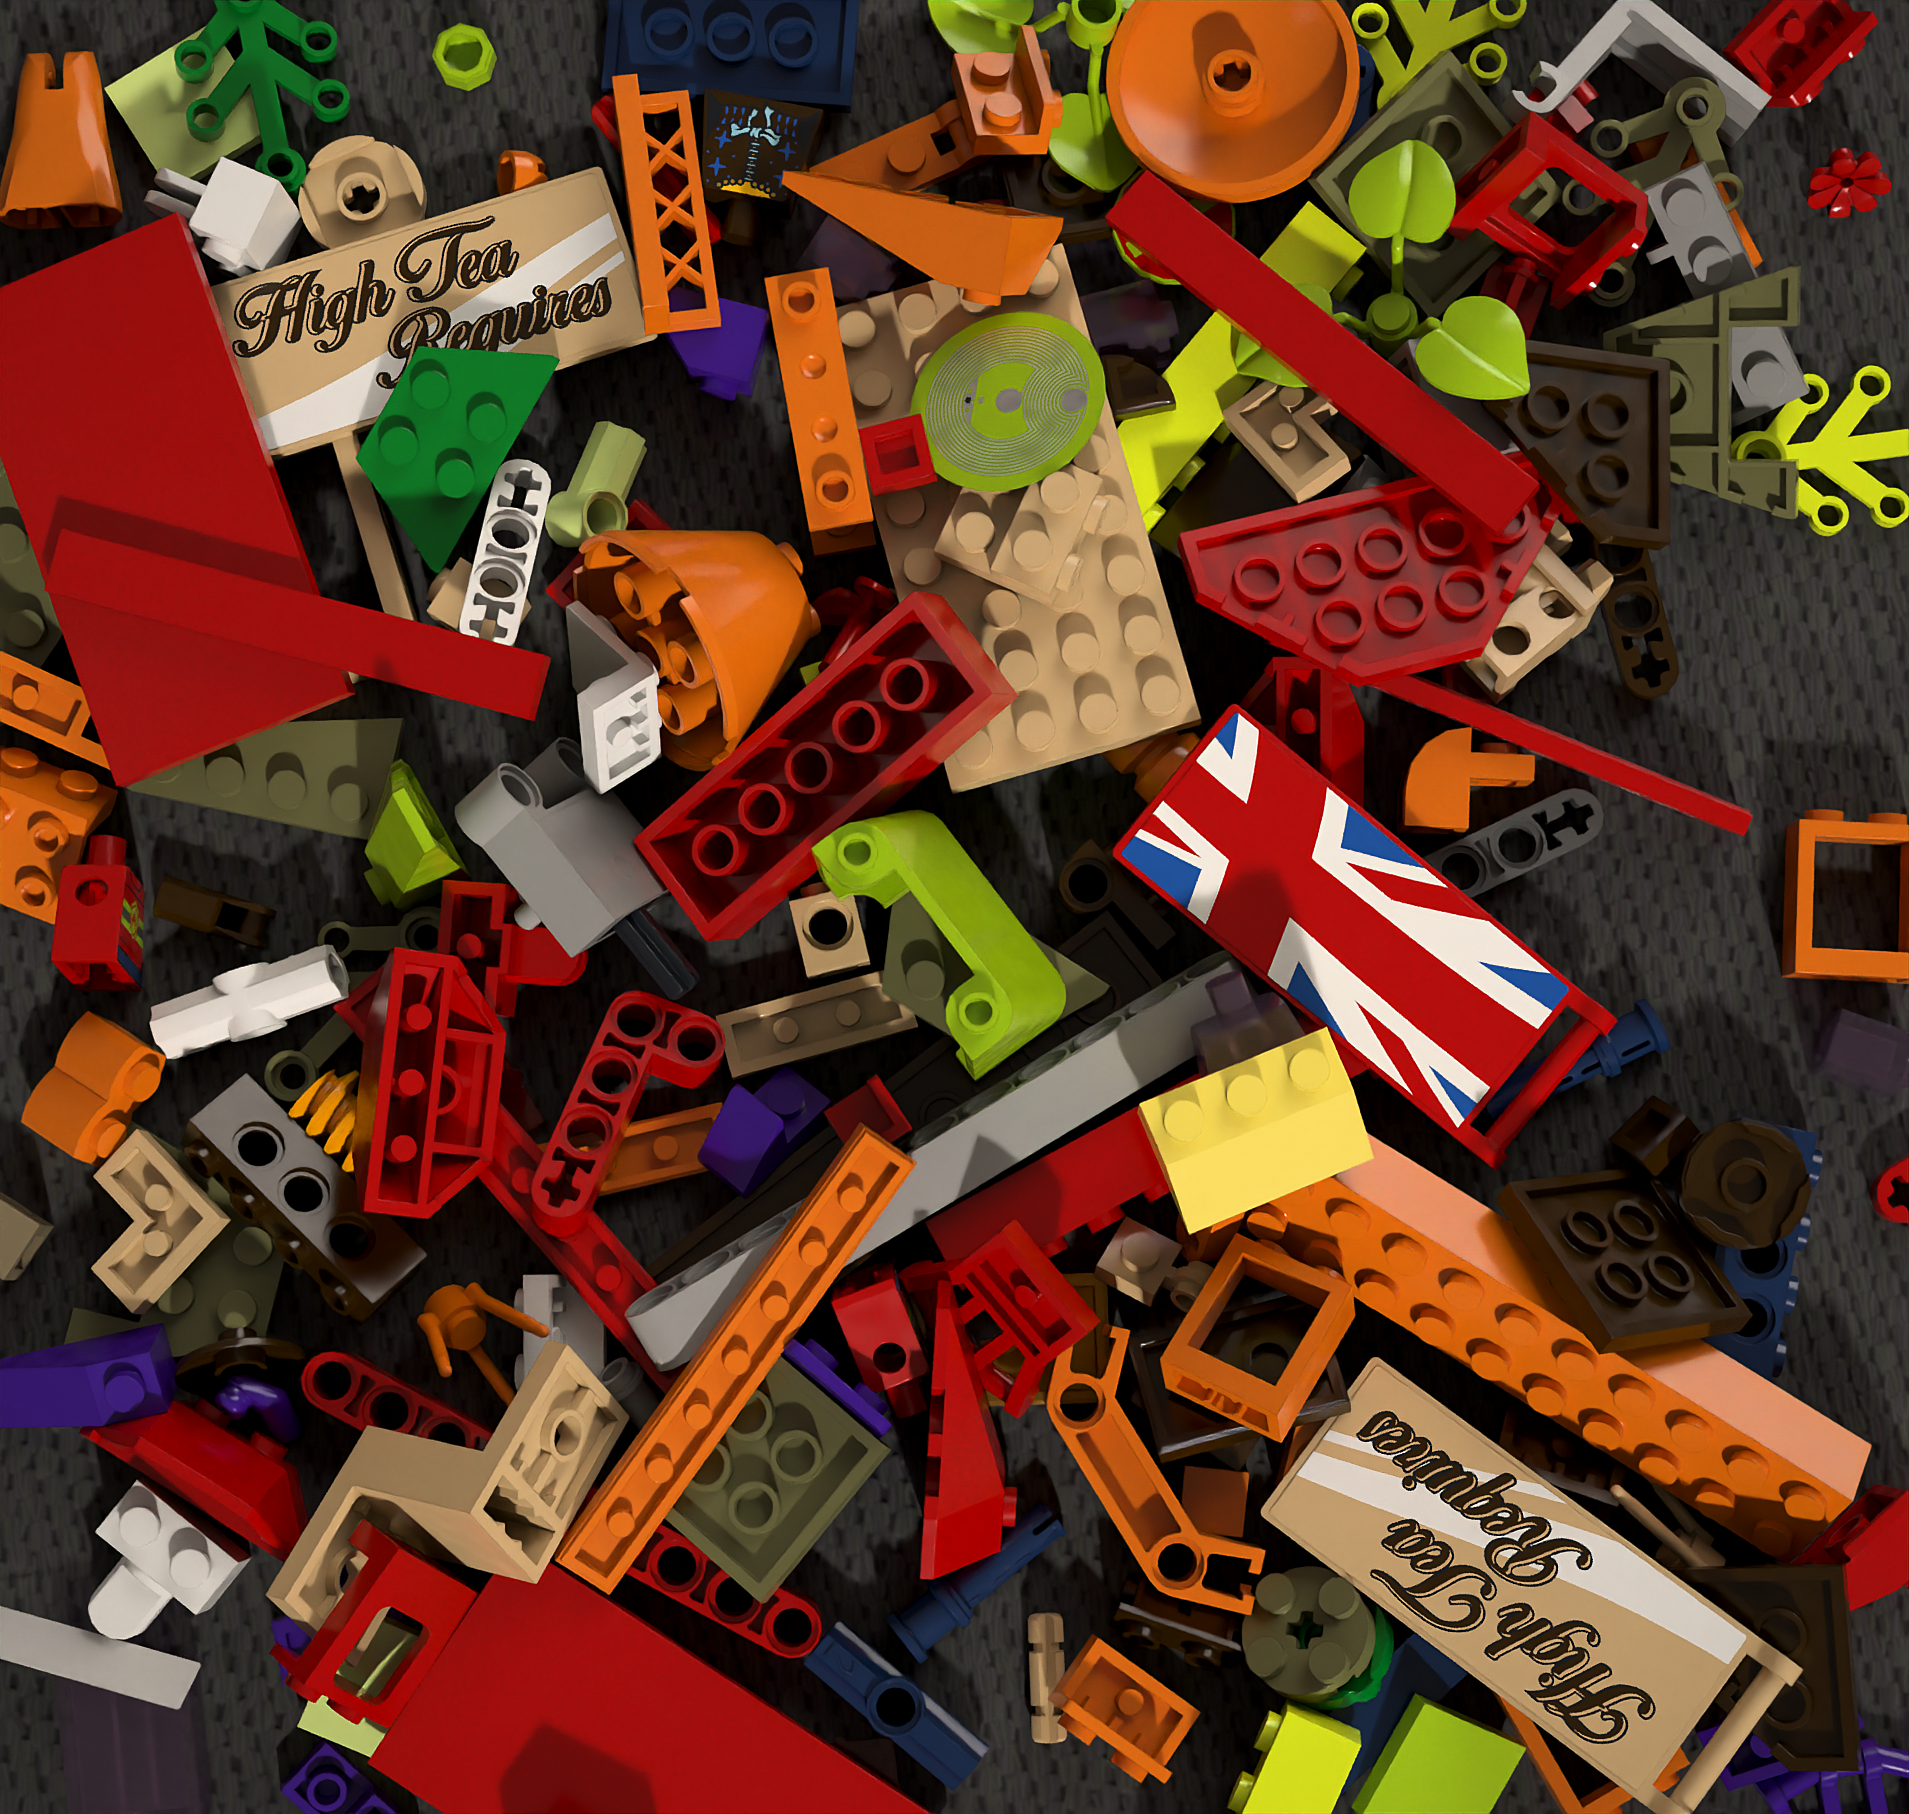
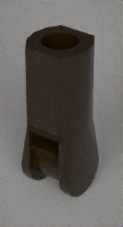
[153,876,277,950]

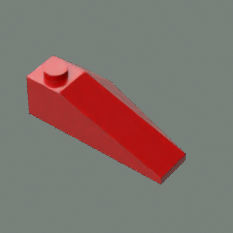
[920,1280,1017,1580]

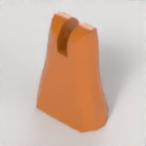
[0,51,123,230]

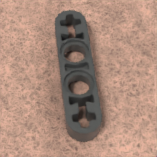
[1422,788,1604,899]

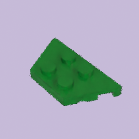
[355,346,560,574]

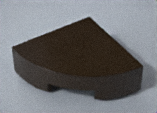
[1101,354,1176,422]

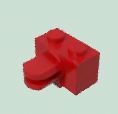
[437,880,588,1017]

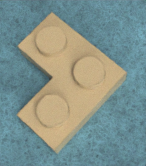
[1222,380,1351,505]
[91,1129,231,1315]

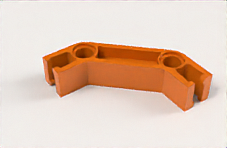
[1045,1323,1266,1616]

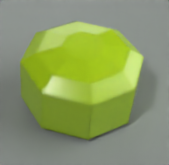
[432,23,497,91]

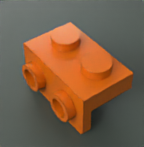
[1047,1634,1201,1784]

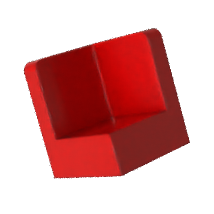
[823,1074,913,1145]

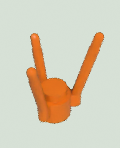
[417,1282,549,1407]

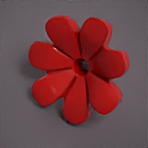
[1807,148,1892,218]

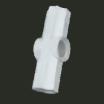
[149,945,350,1059]

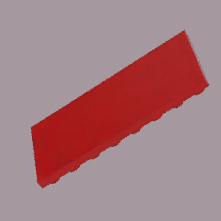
[0,212,356,787]
[367,1559,936,1814]

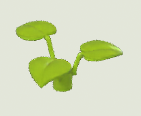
[926,0,1139,193]
[1235,140,1530,400]

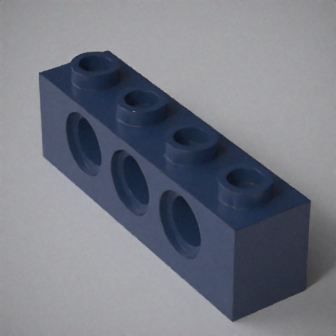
[1700,1117,1823,1382]

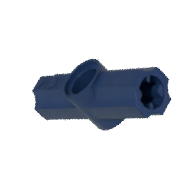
[803,1618,990,1792]

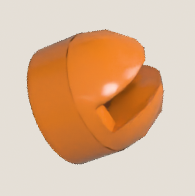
[497,150,548,196]

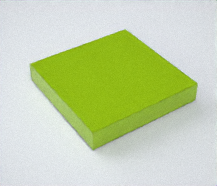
[1351,1693,1526,1814]

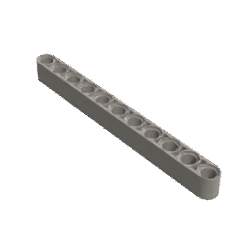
[624,950,1265,1372]

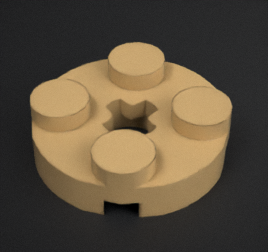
[298,135,427,251]

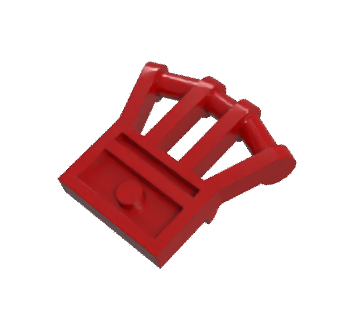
[898,1219,1101,1419]

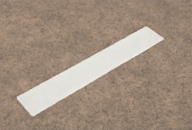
[0,1606,201,1710]

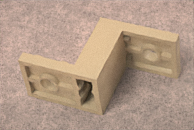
[266,1340,630,1668]

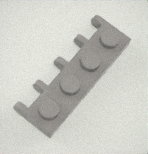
[1641,160,1810,428]

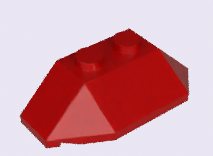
[1239,656,1364,809]
[351,947,507,1219]
[79,1395,309,1563]

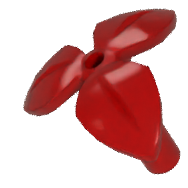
[811,576,897,673]

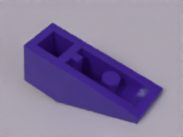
[0,1323,178,1428]

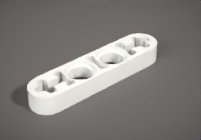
[456,459,551,647]

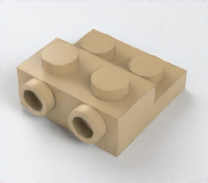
[933,463,1111,607]

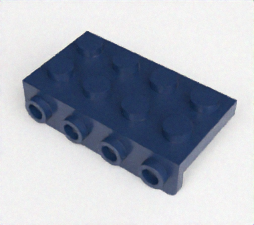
[601,0,860,114]

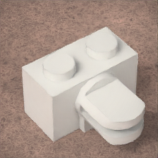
[143,156,304,280]
[88,1477,252,1640]

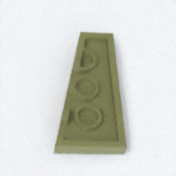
[127,718,406,841]

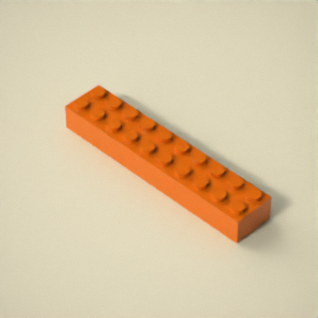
[1240,1132,1872,1565]

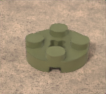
[1242,1566,1376,1702]

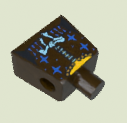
[702,88,825,247]

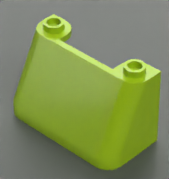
[811,810,1066,1082]

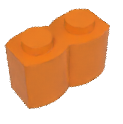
[21,1011,166,1167]

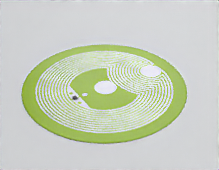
[910,312,1106,492]

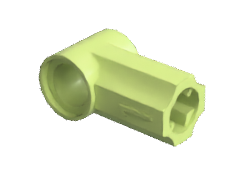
[545,421,647,547]

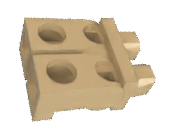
[1458,519,1614,704]

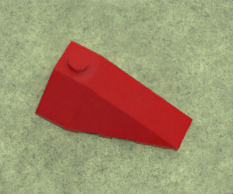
[1789,1484,1909,1611]

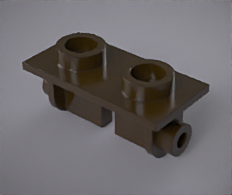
[1109,1574,1244,1671]

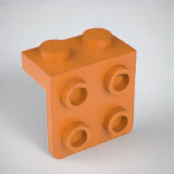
[0,745,118,924]

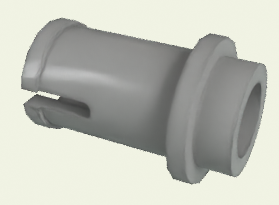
[597,1357,663,1432]

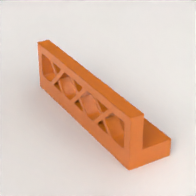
[612,74,721,335]

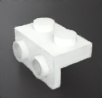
[514,1275,607,1391]

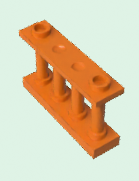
[764,267,877,559]

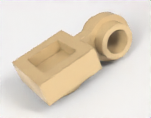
[1094,1216,1214,1313]

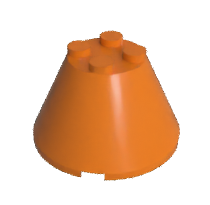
[573,530,821,771]

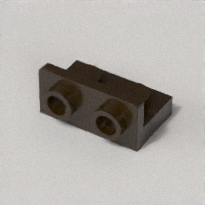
[1494,1397,1627,1524]

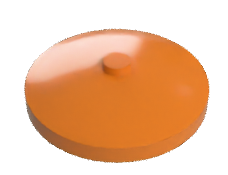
[1106,0,1360,204]

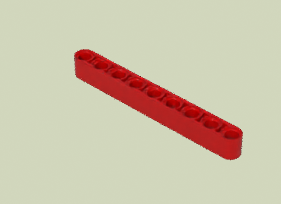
[301,1350,823,1658]

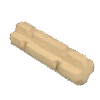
[1028,1612,1067,1744]

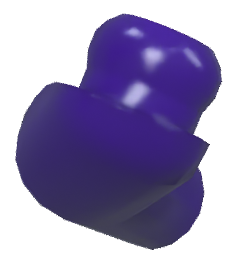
[215,1374,303,1443]

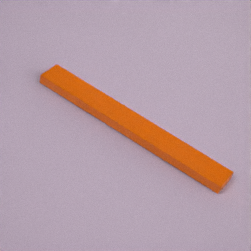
[553,1122,917,1595]

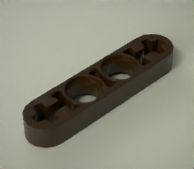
[1579,524,1679,700]

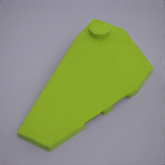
[364,758,470,913]

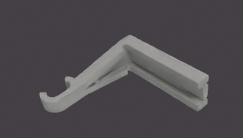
[1502,0,1772,148]

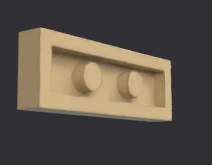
[716,970,918,1080]

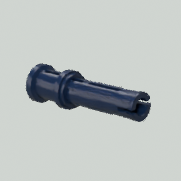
[1483,999,1670,1125]
[884,1500,1067,1664]

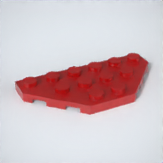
[1177,451,1565,687]

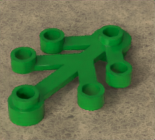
[174,0,350,201]

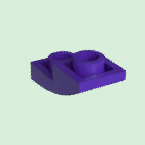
[280,1738,405,1814]

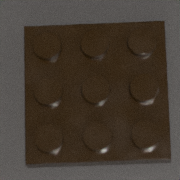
[1496,1166,1753,1355]

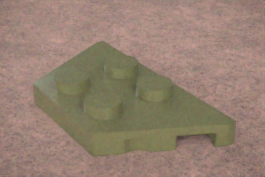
[881,891,1110,1041]

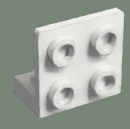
[566,600,662,795]

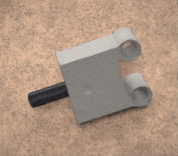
[455,737,700,1000]

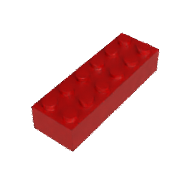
[633,591,1019,941]

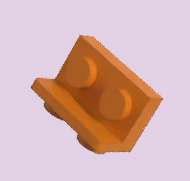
[951,26,1063,155]

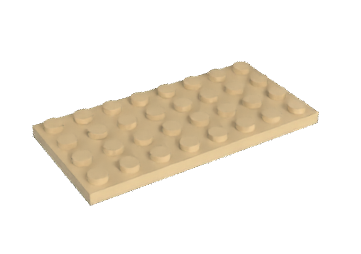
[836,243,1201,794]

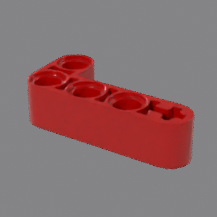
[531,990,726,1237]

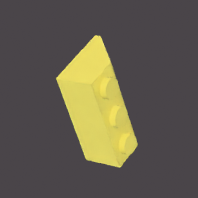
[1137,1027,1374,1235]

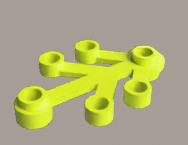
[1350,0,1527,112]
[1731,365,1909,536]

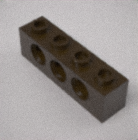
[180,1073,428,1326]

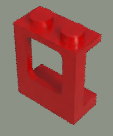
[1446,111,1649,311]
[269,1518,480,1729]

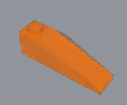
[782,171,1064,306]

